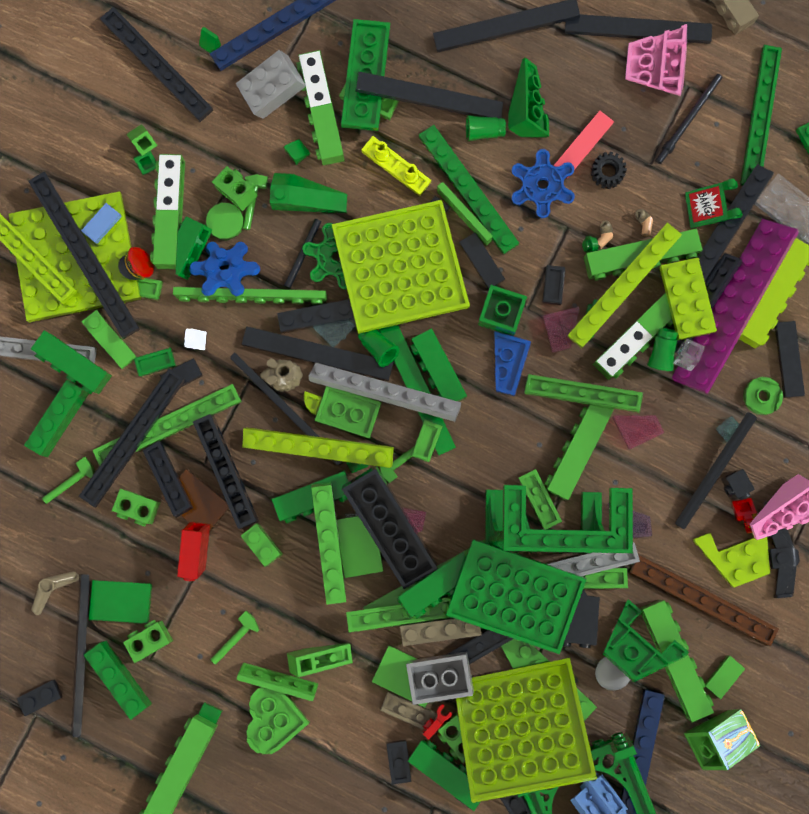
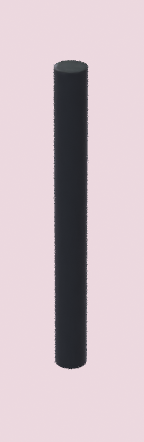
[284,219,321,289]

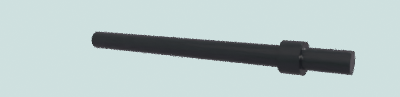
[655,74,723,164]

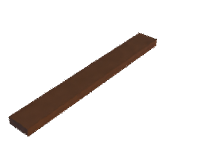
[629,555,779,646]

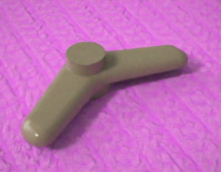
[31,571,79,615]

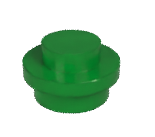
[582,236,598,253]

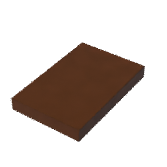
[161,469,229,532]

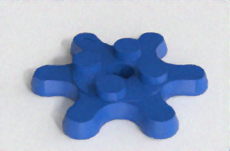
[512,149,575,218]
[189,242,260,296]

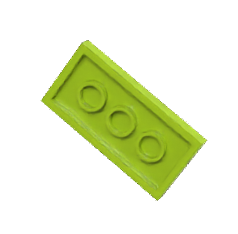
[659,258,717,340]

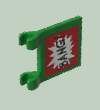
[685,178,743,229]

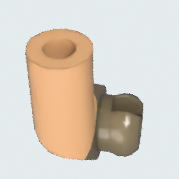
[635,209,653,237]
[597,220,613,249]

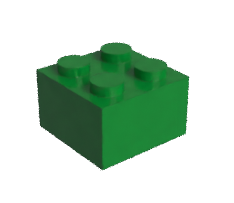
[478,285,527,336]

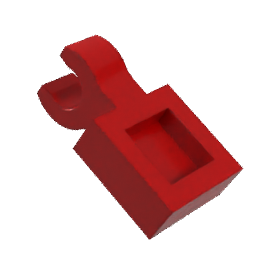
[732,498,757,534]
[422,703,452,740]

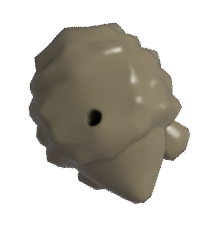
[260,358,303,392]

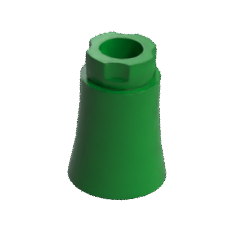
[465,115,506,142]
[647,328,678,371]
[358,329,400,367]

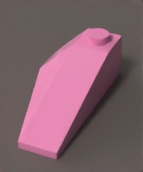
[750,474,809,540]

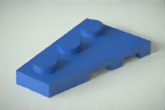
[494,331,531,397]

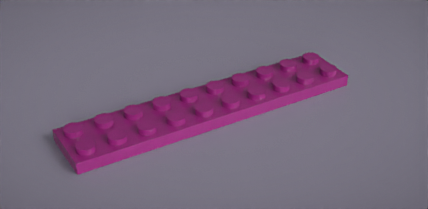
[672,219,799,394]

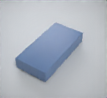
[81,203,122,244]

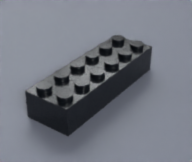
[342,466,438,589]

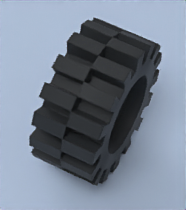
[591,152,627,189]

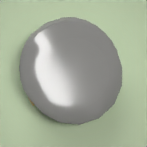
[595,657,630,691]

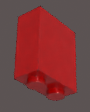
[177,522,210,581]

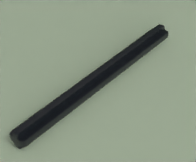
[675,412,757,529]

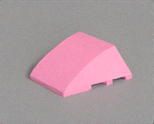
[625,24,687,96]

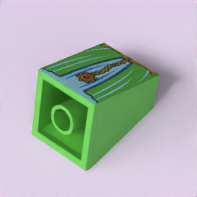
[684,709,760,770]

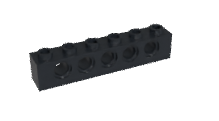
[193,414,259,529]

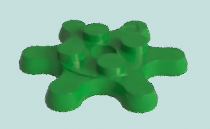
[302,223,347,289]

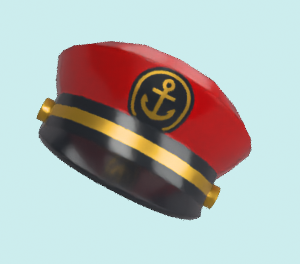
[118,247,154,280]

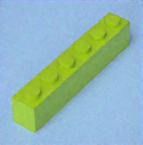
[739,238,809,348]

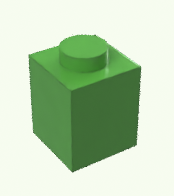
[126,124,157,156]

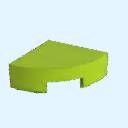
[304,391,323,415]

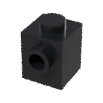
[721,469,755,500]

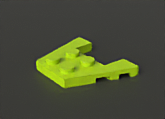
[693,513,770,588]

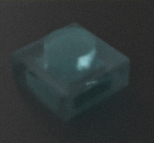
[716,416,739,442]

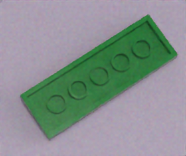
[341,19,390,131]

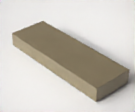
[380,691,437,735]

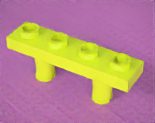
[361,136,431,196]

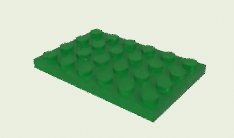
[446,538,587,654]

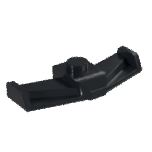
[768,528,800,598]

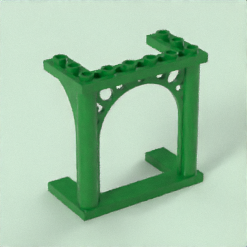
[485,485,633,554]
[517,732,656,814]

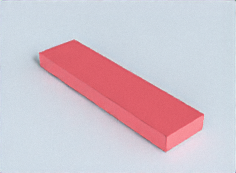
[554,111,614,179]

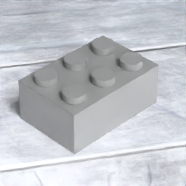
[236,50,306,119]
[406,651,474,705]

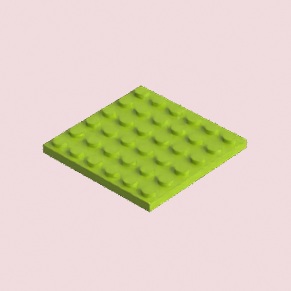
[9,191,141,322]
[332,200,470,334]
[456,658,597,803]

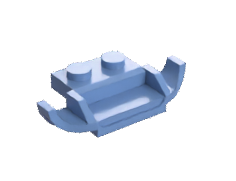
[570,773,628,814]

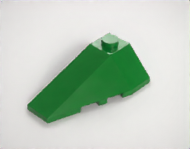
[508,58,549,138]
[270,173,348,213]

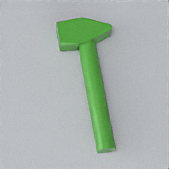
[243,174,268,230]
[380,447,414,484]
[42,457,95,504]
[210,610,260,665]

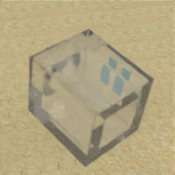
[673,339,705,371]

